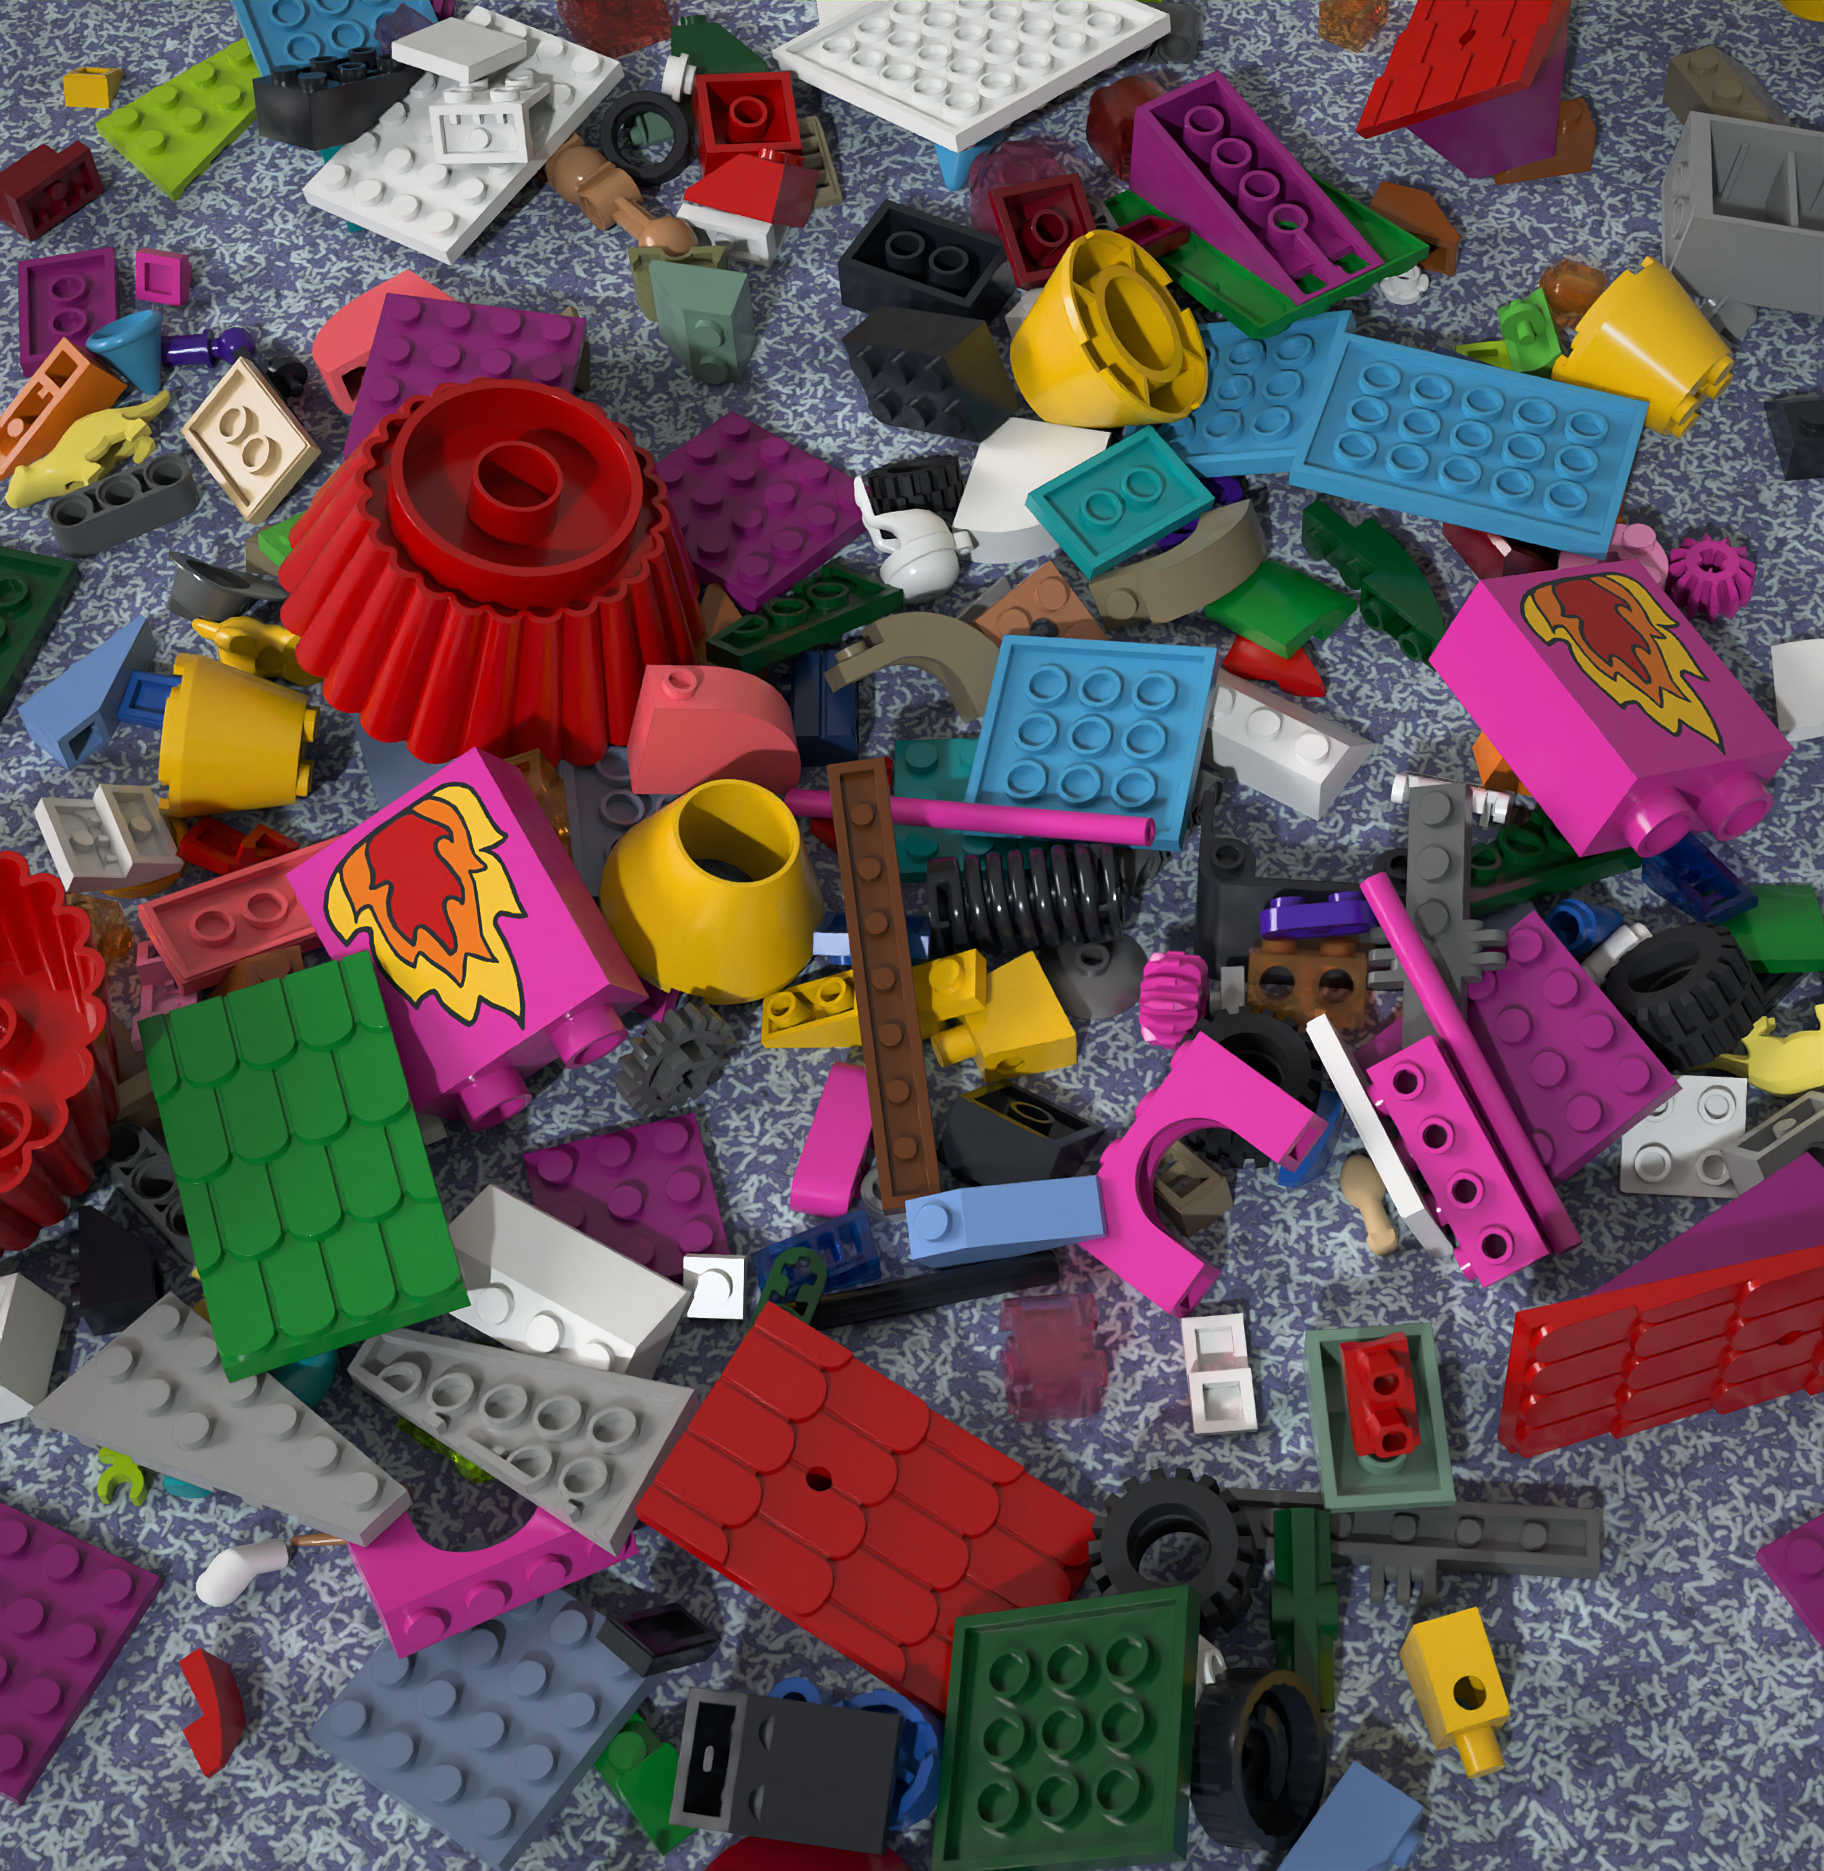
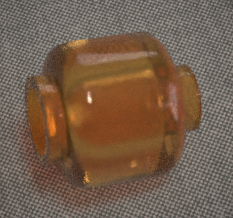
[1536,259,1607,330]

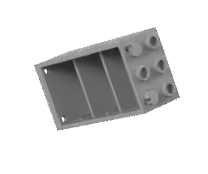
[1661,111,1824,316]

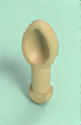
[1340,1154,1399,1257]

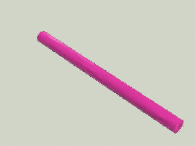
[784,788,1155,846]
[1360,872,1583,1256]

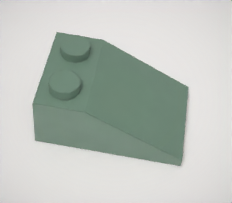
[1303,1322,1456,1514]

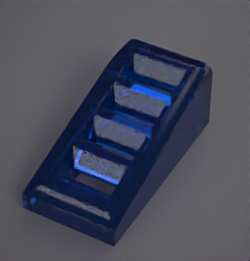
[1641,831,1759,926]
[750,1209,882,1304]

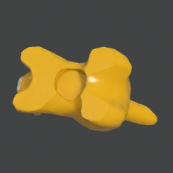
[192,616,325,687]

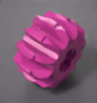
[1664,532,1756,625]
[1138,950,1210,1050]

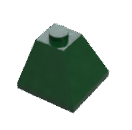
[670,15,770,75]

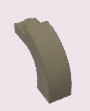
[1088,498,1268,632]
[823,612,1000,724]

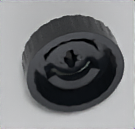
[1190,1667,1327,1852]

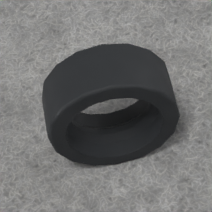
[599,90,692,187]

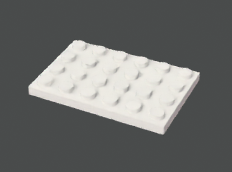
[302,5,625,266]

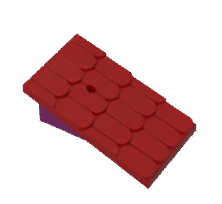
[1355,0,1571,178]
[1497,1152,1824,1458]
[635,1300,1096,1723]

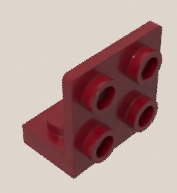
[0,140,104,242]

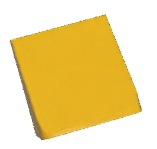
[63,66,124,109]

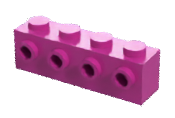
[1365,1035,1554,1288]

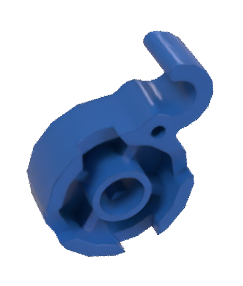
[768,1677,945,1831]

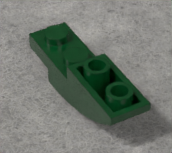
[1301,499,1446,672]

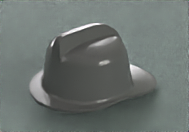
[168,551,289,623]

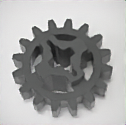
[614,1003,736,1117]

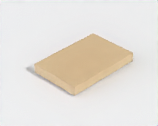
[180,356,322,526]

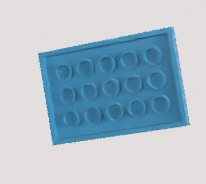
[1288,331,1649,561]

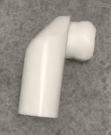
[196,1538,289,1607]

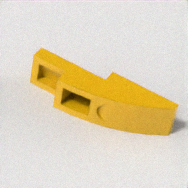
[761,948,987,1048]

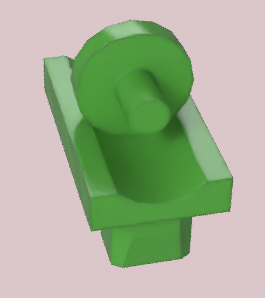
[1496,287,1566,380]

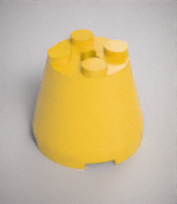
[1551,256,1735,439]
[158,652,321,818]

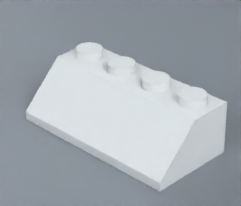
[1200,667,1375,821]
[448,1184,692,1380]

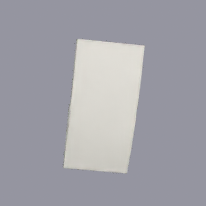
[1180,1313,1258,1437]

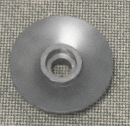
[1038,933,1148,1020]

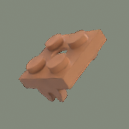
[969,560,1110,649]

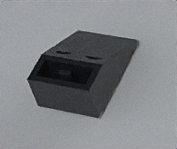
[252,47,425,151]
[669,1687,904,1855]

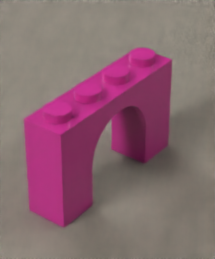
[1078,1031,1330,1319]
[345,1506,639,1659]

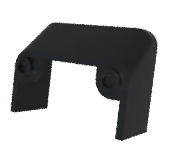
[1194,791,1408,992]

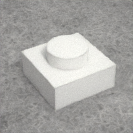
[683,1253,747,1320]

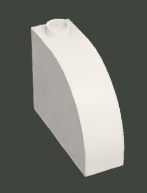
[952,417,1111,564]

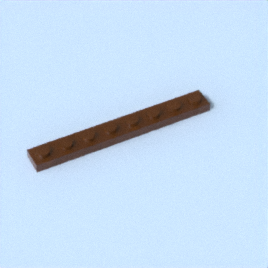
[827,757,942,1216]

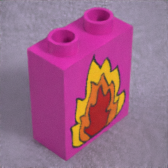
[1428,559,1794,858]
[286,747,650,1132]

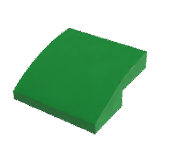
[1204,559,1358,660]
[1694,884,1824,973]

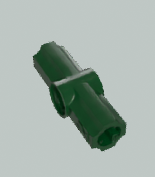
[1269,1507,1338,1713]

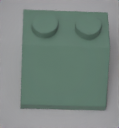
[649,260,757,384]

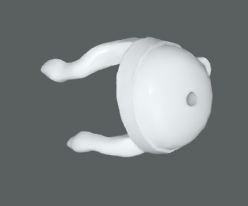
[854,475,974,605]

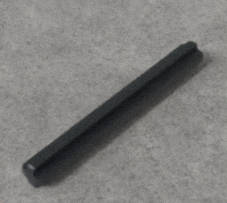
[782,1250,1060,1331]

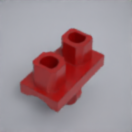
[1339,1331,1421,1458]

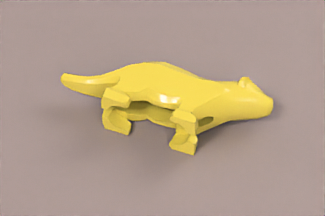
[5,390,171,509]
[1688,1004,1824,1099]

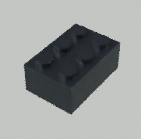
[837,199,1017,327]
[841,305,1021,443]

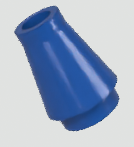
[1545,899,1623,956]

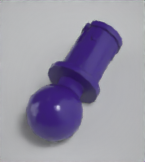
[161,327,256,368]

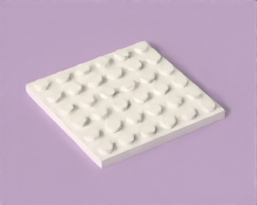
[771,0,1171,153]

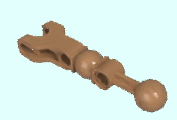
[534,131,699,257]

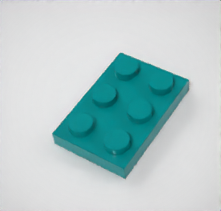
[1025,425,1215,581]

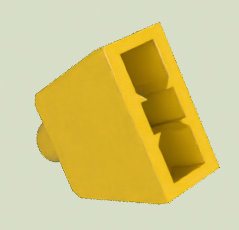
[931,951,1077,1084]
[1398,1606,1511,1779]

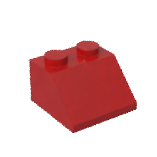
[691,71,802,179]
[683,147,820,228]

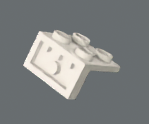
[429,75,550,164]
[1619,1074,1747,1199]

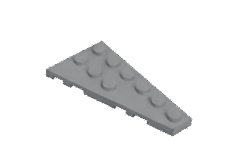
[27,1291,414,1548]
[347,1328,701,1558]

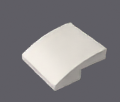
[1771,639,1824,741]
[34,784,184,892]

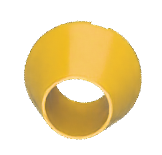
[1010,229,1208,429]
[598,779,824,1005]

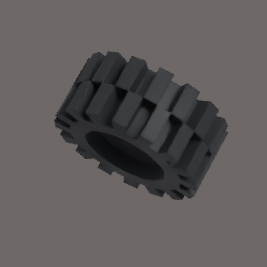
[867,454,964,516]

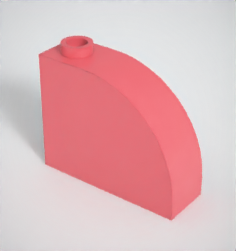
[312,269,457,415]
[626,665,801,794]

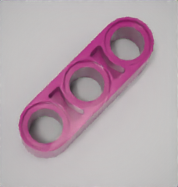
[790,1061,875,1223]

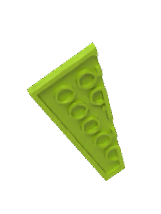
[95,37,260,202]

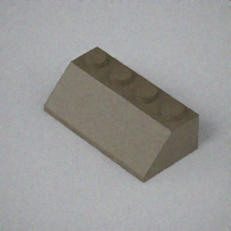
[1663,45,1796,128]

